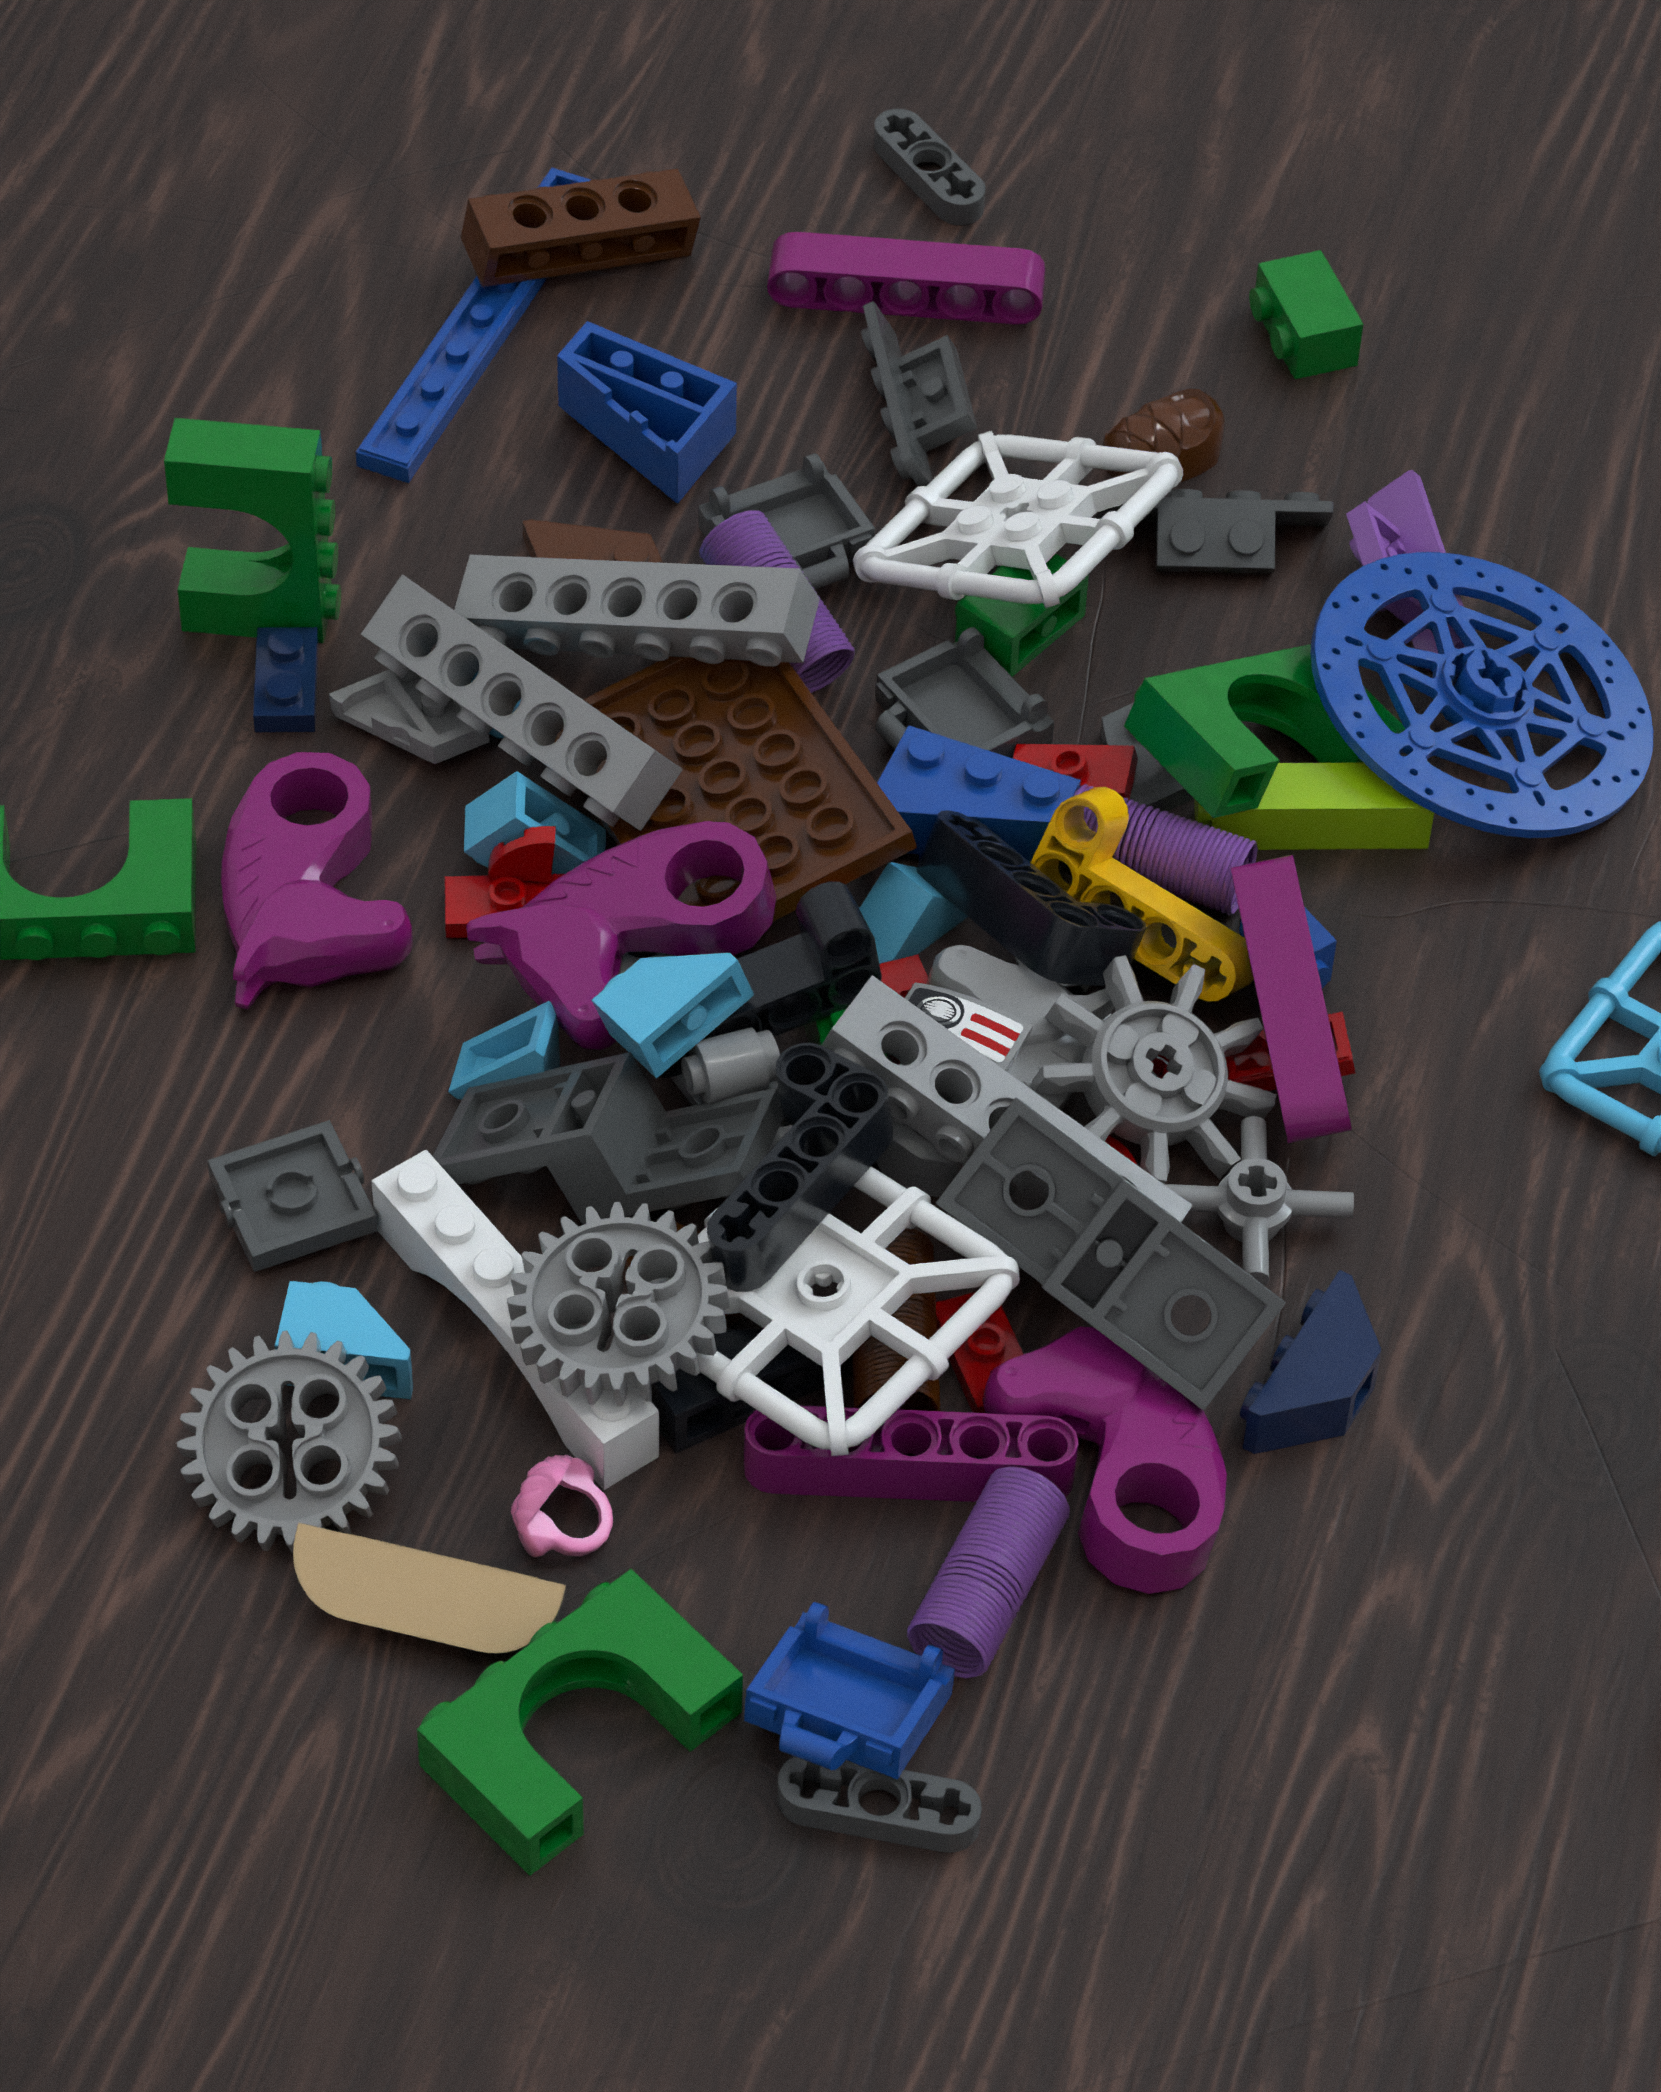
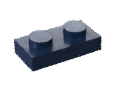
[253,627,319,733]

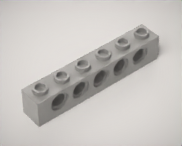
[454,555,820,666]
[361,574,683,831]
[821,975,1193,1222]

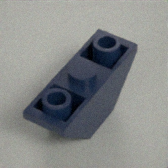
[1240,1270,1382,1454]

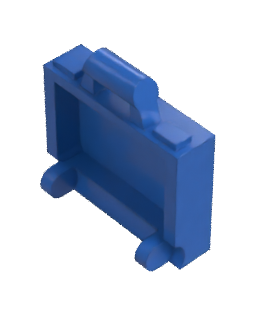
[744,1602,955,1780]

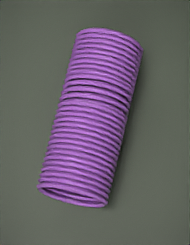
[699,510,855,692]
[1074,784,1258,916]
[907,1467,1070,1678]

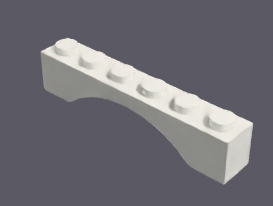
[372,1150,659,1490]

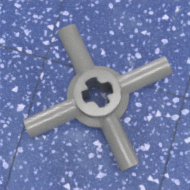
[1164,1116,1354,1286]

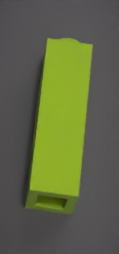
[1194,763,1434,850]

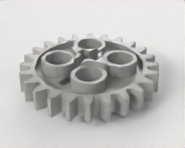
[507,1202,730,1406]
[177,1331,402,1553]

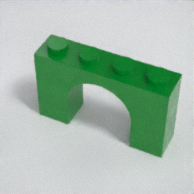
[164,418,341,643]
[1124,644,1405,818]
[0,798,196,960]
[417,1569,743,1876]

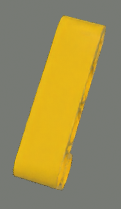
[1030,787,1254,1002]

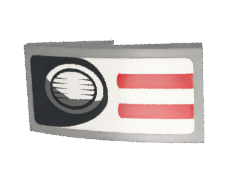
[905,982,1033,1071]

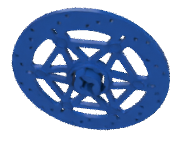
[1310,552,1653,838]

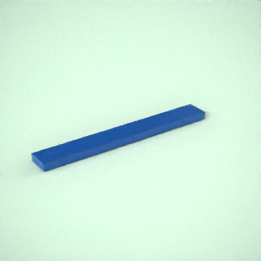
[356,167,591,483]

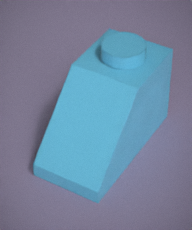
[464,771,606,874]
[592,953,754,1079]
[275,1281,413,1400]

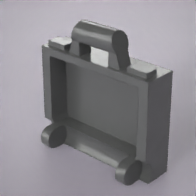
[698,453,875,590]
[875,627,1054,758]

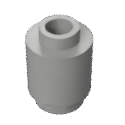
[681,1027,780,1105]

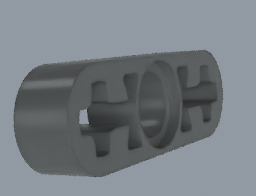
[874,109,986,226]
[777,1756,982,1853]

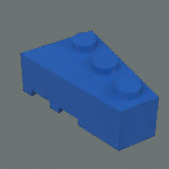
[557,321,737,504]
[877,725,1081,862]

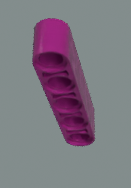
[767,232,1046,324]
[1231,855,1352,1143]
[744,1406,1078,1502]

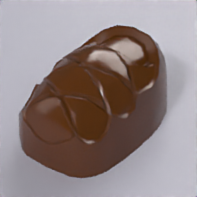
[1102,388,1225,483]

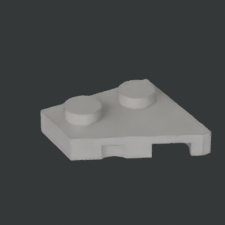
[329,652,489,764]

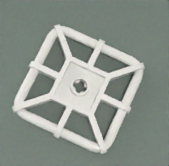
[853,431,1183,608]
[647,1166,1020,1456]

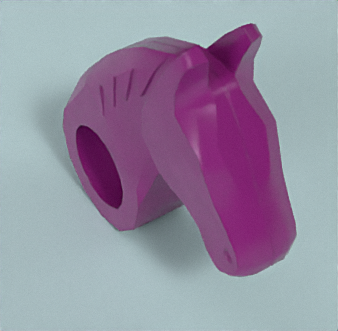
[221,752,413,1009]
[466,821,776,1050]
[982,1327,1227,1594]

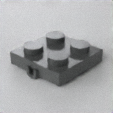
[207,1120,377,1272]

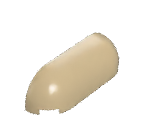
[293,1523,566,1653]

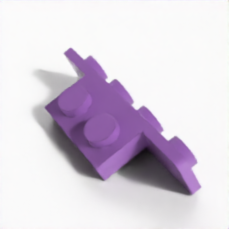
[1346,470,1465,671]

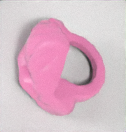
[511,1455,613,1557]

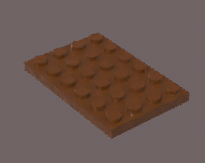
[554,617,917,922]

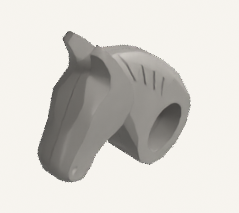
[876,945,1114,1197]

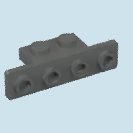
[861,301,977,487]
[1096,489,1334,574]

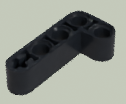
[917,810,1147,986]
[659,881,882,1078]
[707,1043,893,1292]

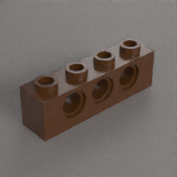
[460,168,701,287]

